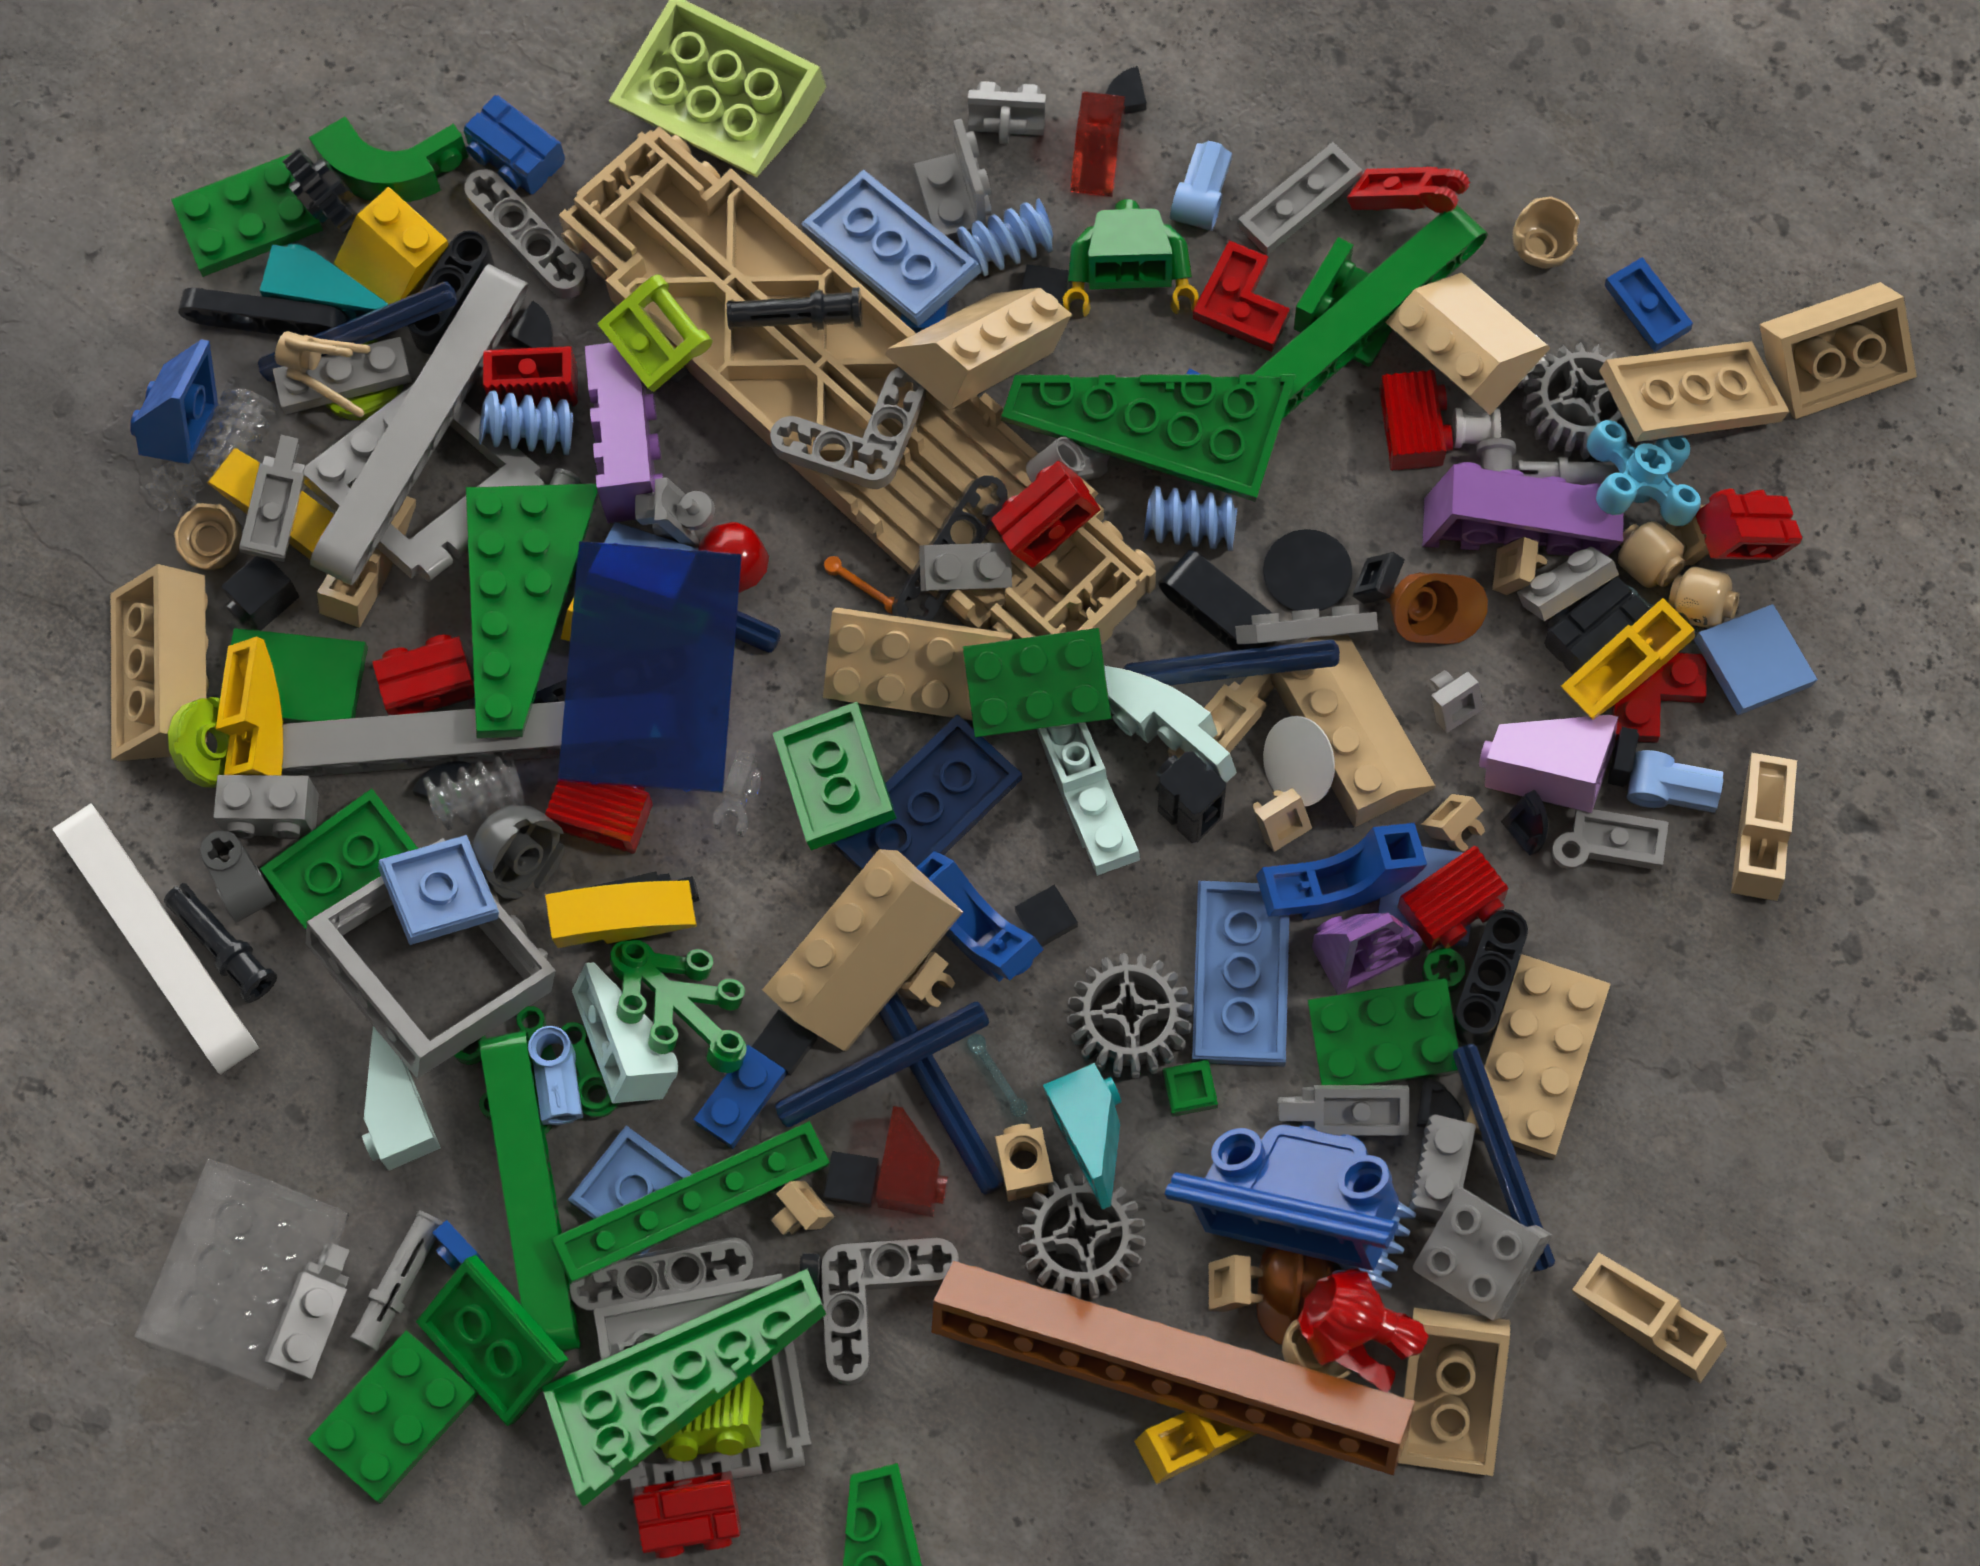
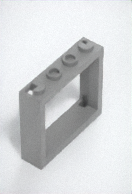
[305,838,556,1079]

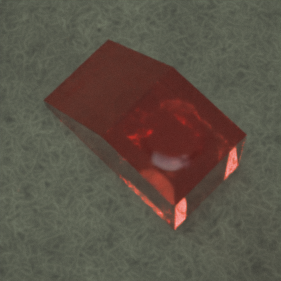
[1070,91,1125,197]
[876,1106,949,1217]

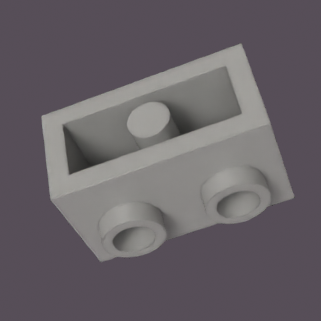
[214,775,319,839]

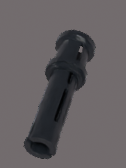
[727,287,862,330]
[164,883,277,1003]

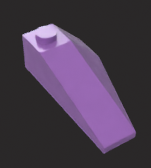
[1312,913,1423,995]

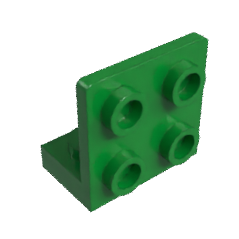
[1293,237,1393,367]

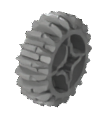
[1522,342,1632,461]
[1067,952,1193,1079]
[1018,1174,1146,1301]

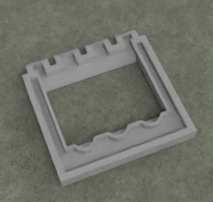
[304,384,545,582]
[593,1274,812,1496]

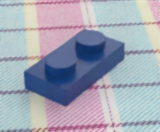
[1604,257,1693,352]
[693,1045,787,1149]

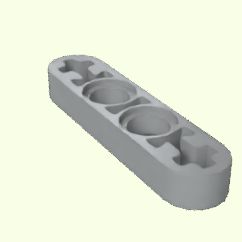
[464,169,587,299]
[570,1237,753,1310]

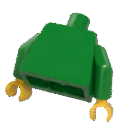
[1063,199,1199,317]

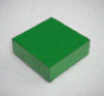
[1162,1060,1218,1117]

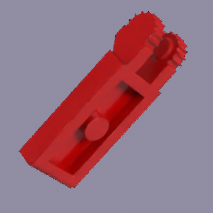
[1347,167,1470,213]

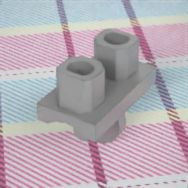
[968,82,1046,145]
[635,477,715,548]

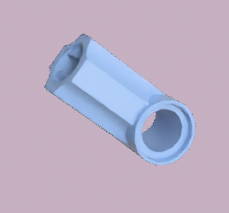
[1170,141,1232,231]
[1627,750,1723,813]
[528,1026,583,1125]

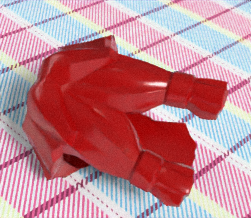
[1298,1267,1429,1392]

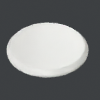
[1263,716,1335,807]

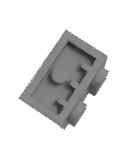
[914,118,992,241]
[1413,1188,1552,1320]

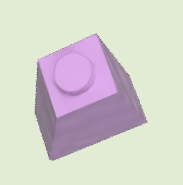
[1479,715,1618,813]

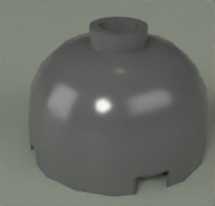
[472,805,565,899]

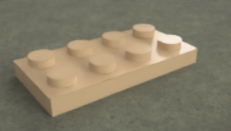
[1599,341,1789,442]
[823,607,1013,720]
[1466,954,1610,1159]

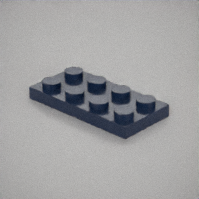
[831,714,1022,872]

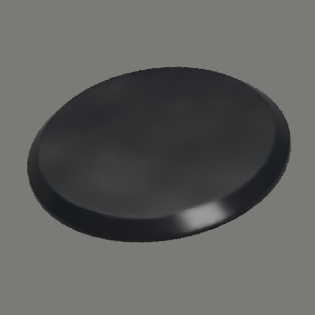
[1263,529,1352,611]

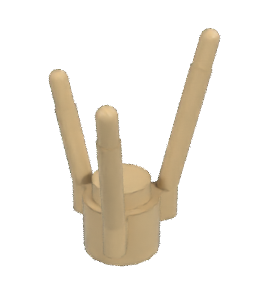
[275,331,371,417]

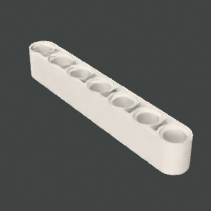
[52,803,259,1075]

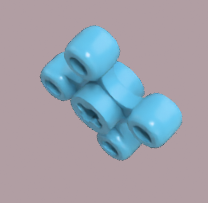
[1587,420,1701,526]

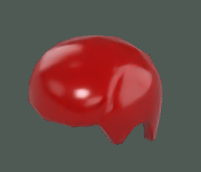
[696,522,769,593]

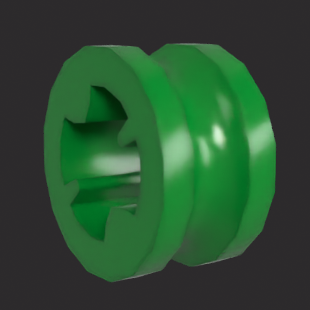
[1422,947,1465,992]

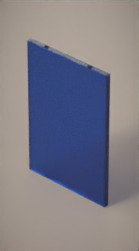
[558,541,742,793]

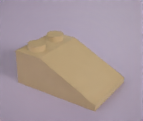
[1398,1308,1510,1476]

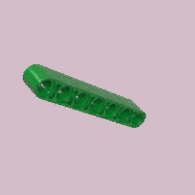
[1254,204,1488,419]
[479,1030,580,1352]

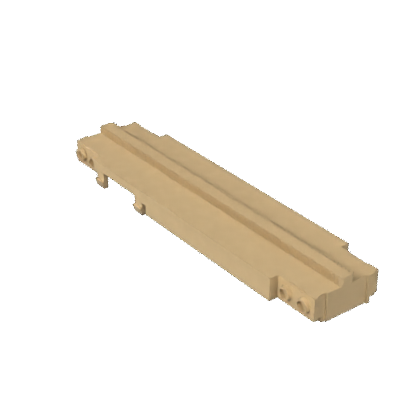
[559,126,1156,644]

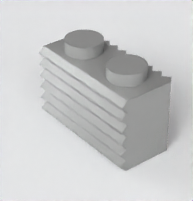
[1409,1115,1476,1224]

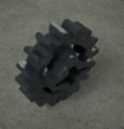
[283,148,357,233]

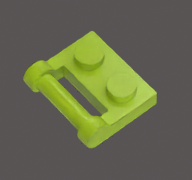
[597,274,713,392]

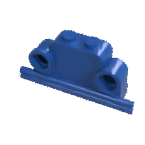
[1165,1125,1399,1271]

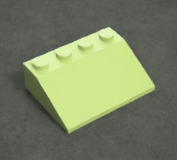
[609,0,826,178]

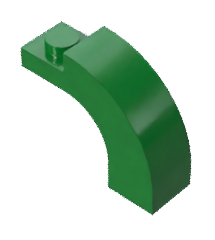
[309,116,469,203]

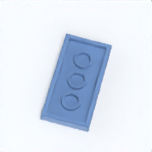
[801,170,981,327]
[1192,881,1289,1067]

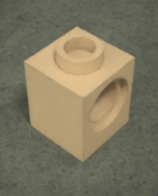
[995,1124,1054,1201]

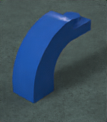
[1256,823,1427,920]
[916,851,1044,982]

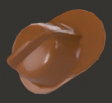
[1386,572,1488,644]
[1256,1247,1335,1345]

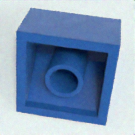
[130,339,218,464]

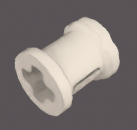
[1452,408,1501,448]

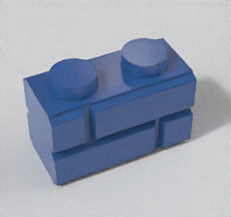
[463,95,565,194]

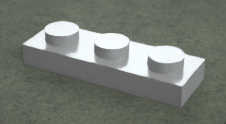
[1237,142,1362,256]
[272,337,412,415]
[1235,604,1378,644]

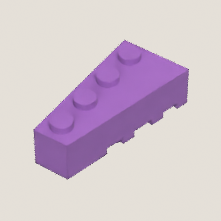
[585,343,663,523]
[1422,462,1624,557]

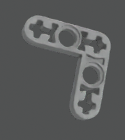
[770,367,926,489]
[821,1238,960,1385]

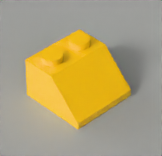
[334,187,449,305]

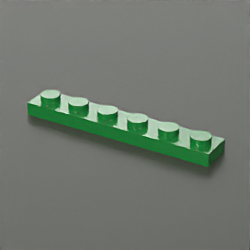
[551,1121,830,1284]

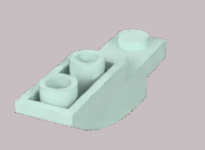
[1105,666,1237,783]
[1037,722,1140,876]

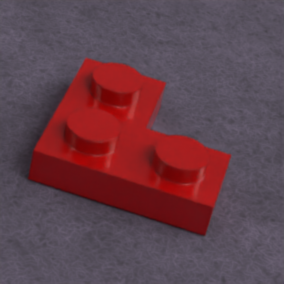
[1193,240,1291,352]
[1612,653,1707,743]

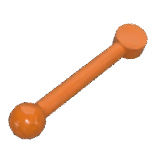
[824,556,895,614]

